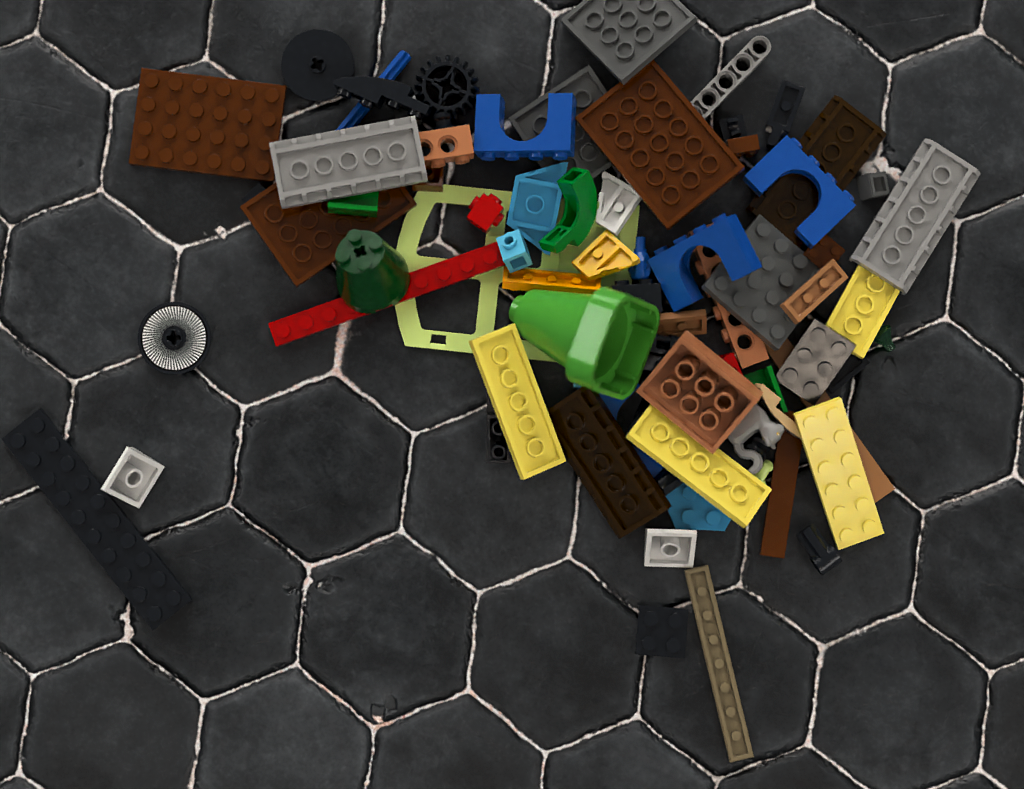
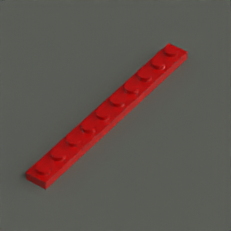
[268,242,506,347]

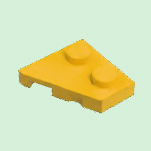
[572,229,640,281]

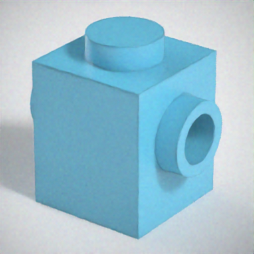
[496,229,533,273]

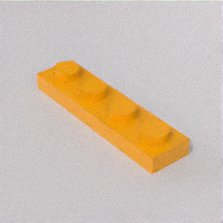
[502,266,601,294]

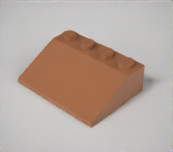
[636,330,763,454]

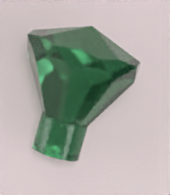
[873,325,896,352]

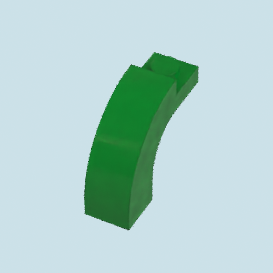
[539,167,597,253]

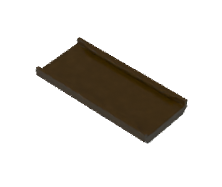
[745,95,887,247]
[548,387,672,539]

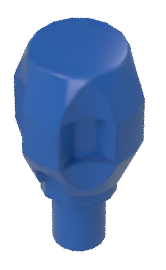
[628,237,652,280]

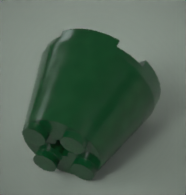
[335,229,410,314]

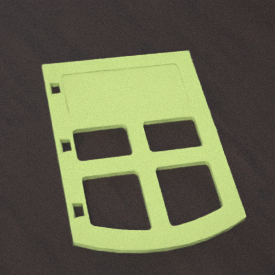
[395,184,640,363]

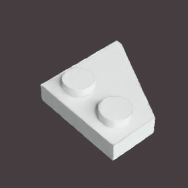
[595,171,642,236]

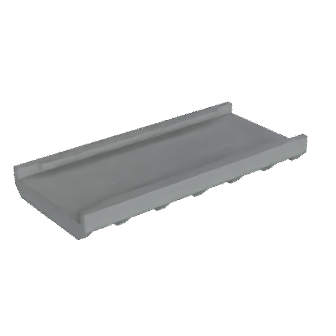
[269,115,428,209]
[849,138,981,295]

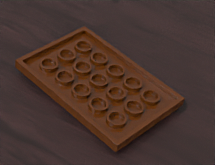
[575,59,745,231]
[129,68,287,183]
[240,125,417,288]

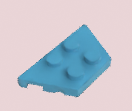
[506,162,568,255]
[666,483,731,531]

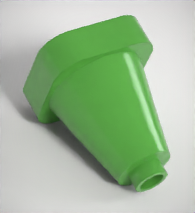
[509,287,660,400]

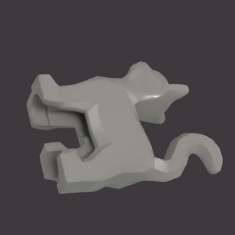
[728,403,785,474]

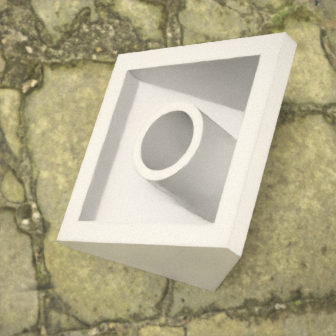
[101,447,164,508]
[644,528,697,568]

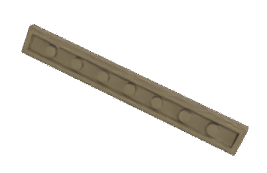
[684,565,754,763]

